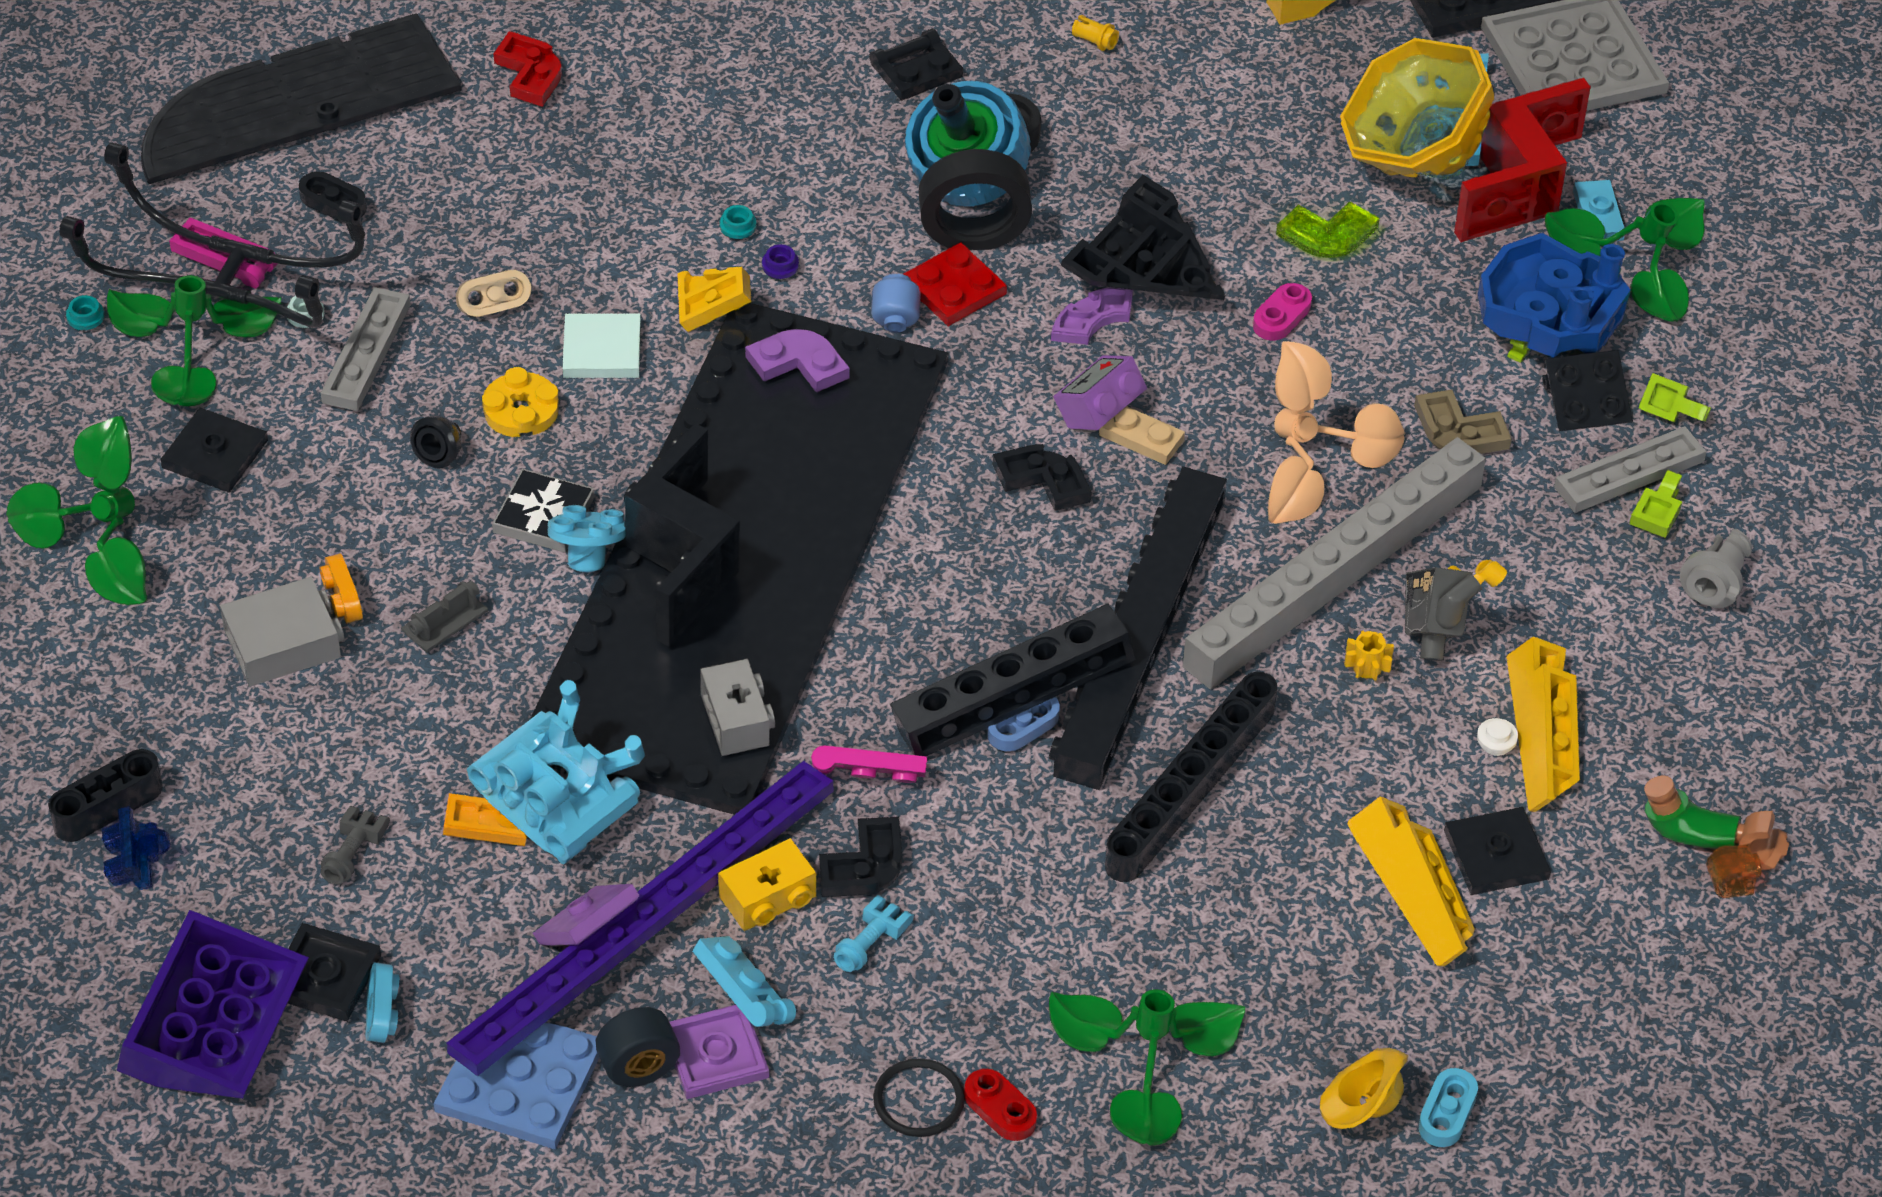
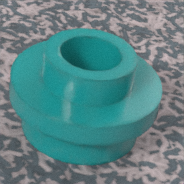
[720,205,756,239]
[66,295,105,330]

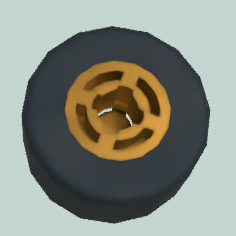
[595,1007,680,1087]

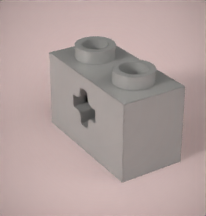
[700,659,775,756]

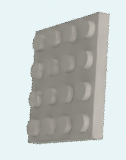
[1481,0,1669,111]

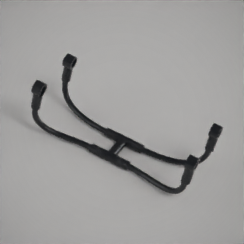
[59,142,365,328]

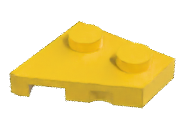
[677,267,751,332]

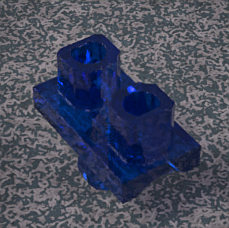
[102,806,171,890]

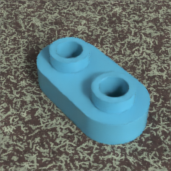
[365,962,400,1043]
[1419,1068,1478,1147]

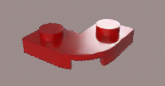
[493,31,562,107]

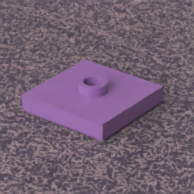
[533,884,639,946]

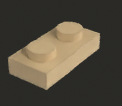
[1099,406,1185,465]

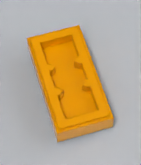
[443,793,527,846]

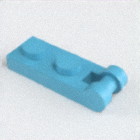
[692,936,796,1027]

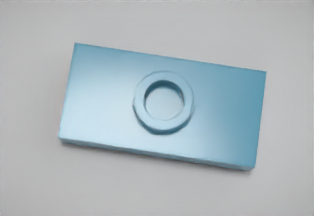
[1573,180,1625,241]

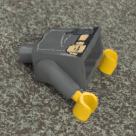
[1405,559,1507,661]

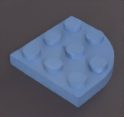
[434,1023,600,1149]

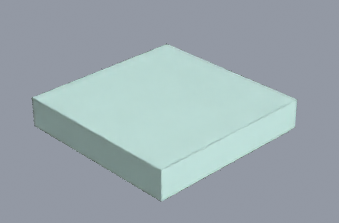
[563,313,641,378]

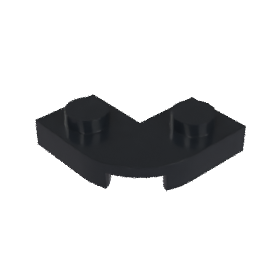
[992,444,1092,511]
[819,816,902,897]

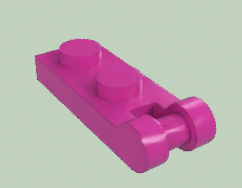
[169,217,278,289]
[811,745,927,783]

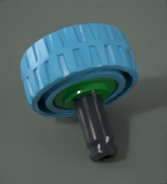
[905,81,1031,207]

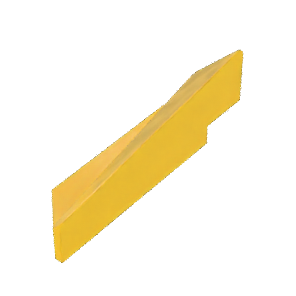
[1506,636,1580,812]
[1347,796,1475,966]

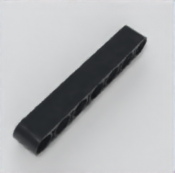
[1105,672,1277,882]

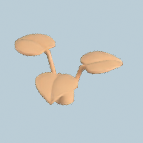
[1268,341,1405,524]

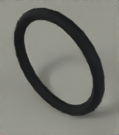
[873,1058,965,1137]

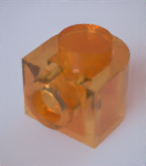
[1706,844,1762,898]

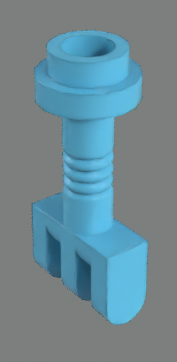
[834,895,914,972]

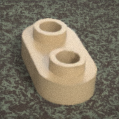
[456,270,531,317]

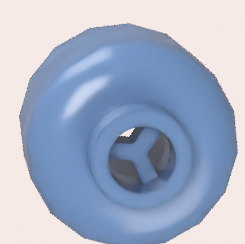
[871,274,921,332]

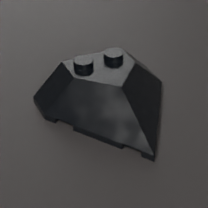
[1061,175,1226,300]

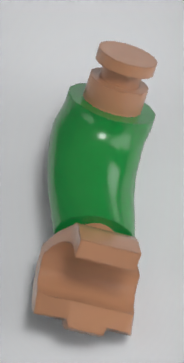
[1644,775,1789,870]

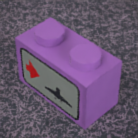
[1053,355,1147,430]

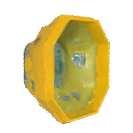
[1340,38,1494,179]

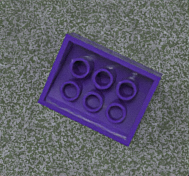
[117,910,309,1099]

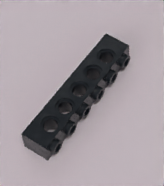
[890,603,1135,756]

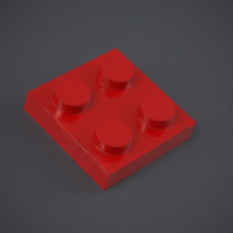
[903,242,1007,326]

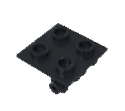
[1542,350,1633,432]

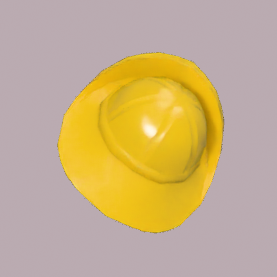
[1320,1048,1408,1129]

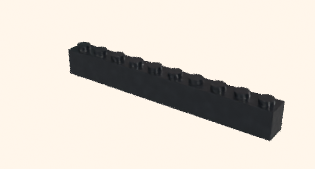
[1049,466,1227,791]

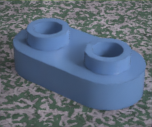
[987,697,1060,751]

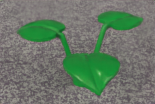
[1545,198,1705,322]
[107,275,281,406]
[6,416,147,605]
[1049,989,1245,1146]

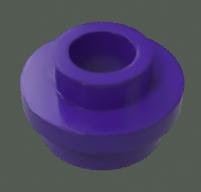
[762,244,799,279]

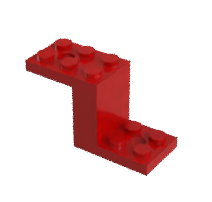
[1454,78,1591,242]

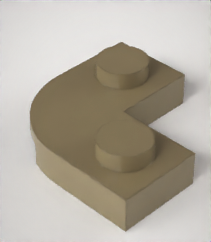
[1414,390,1512,454]

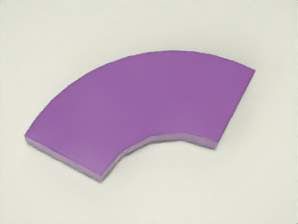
[1051,287,1133,345]

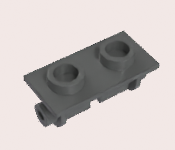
[401,580,488,653]

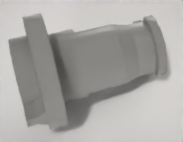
[1680,529,1752,608]

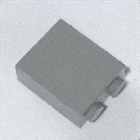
[220,576,345,687]

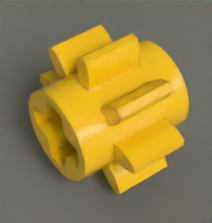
[1344,631,1394,681]

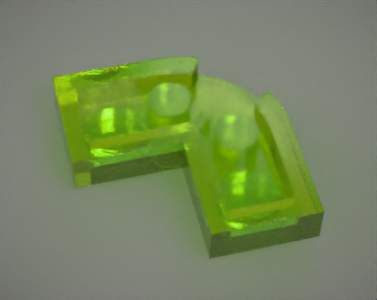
[1276,201,1380,258]

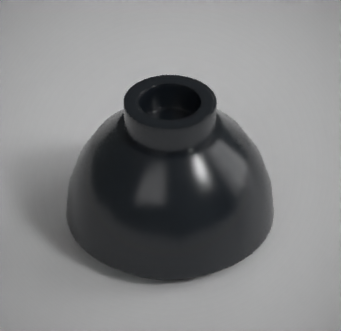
[410,416,461,469]

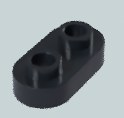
[299,172,367,221]

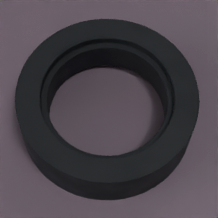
[919,149,1032,250]

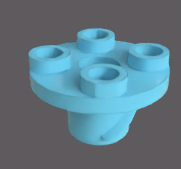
[547,505,626,573]

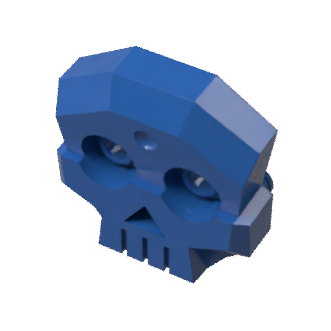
[1478,233,1631,357]

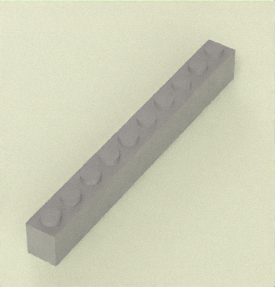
[1183,437,1486,690]

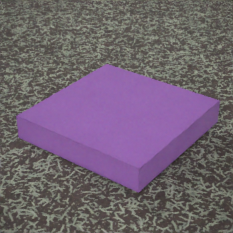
[670,1005,769,1099]

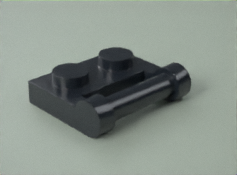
[869,28,963,101]

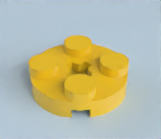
[482,367,559,437]

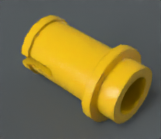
[1072,15,1119,51]

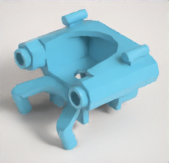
[466,680,645,864]

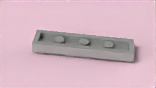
[321,287,411,411]
[1554,426,1706,513]

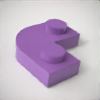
[745,329,849,392]

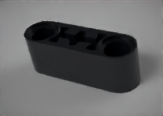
[48,749,163,842]

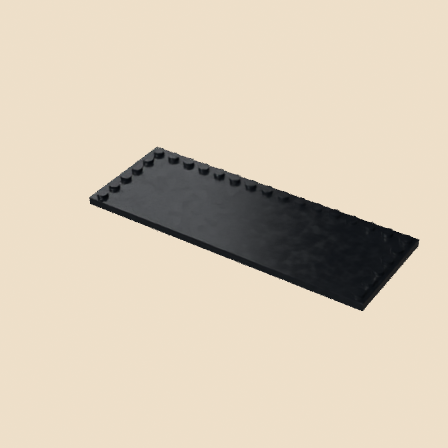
[530,303,949,815]

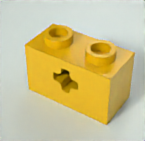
[718,838,816,931]

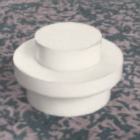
[1477,718,1518,756]

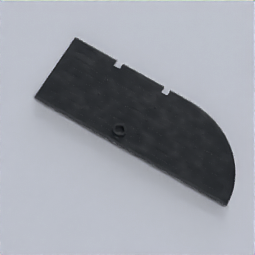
[141,13,462,184]

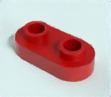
[964,1069,1037,1141]

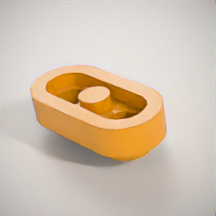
[319,553,363,624]

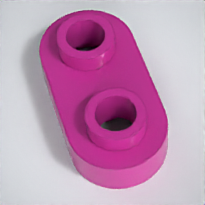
[1253,283,1312,341]

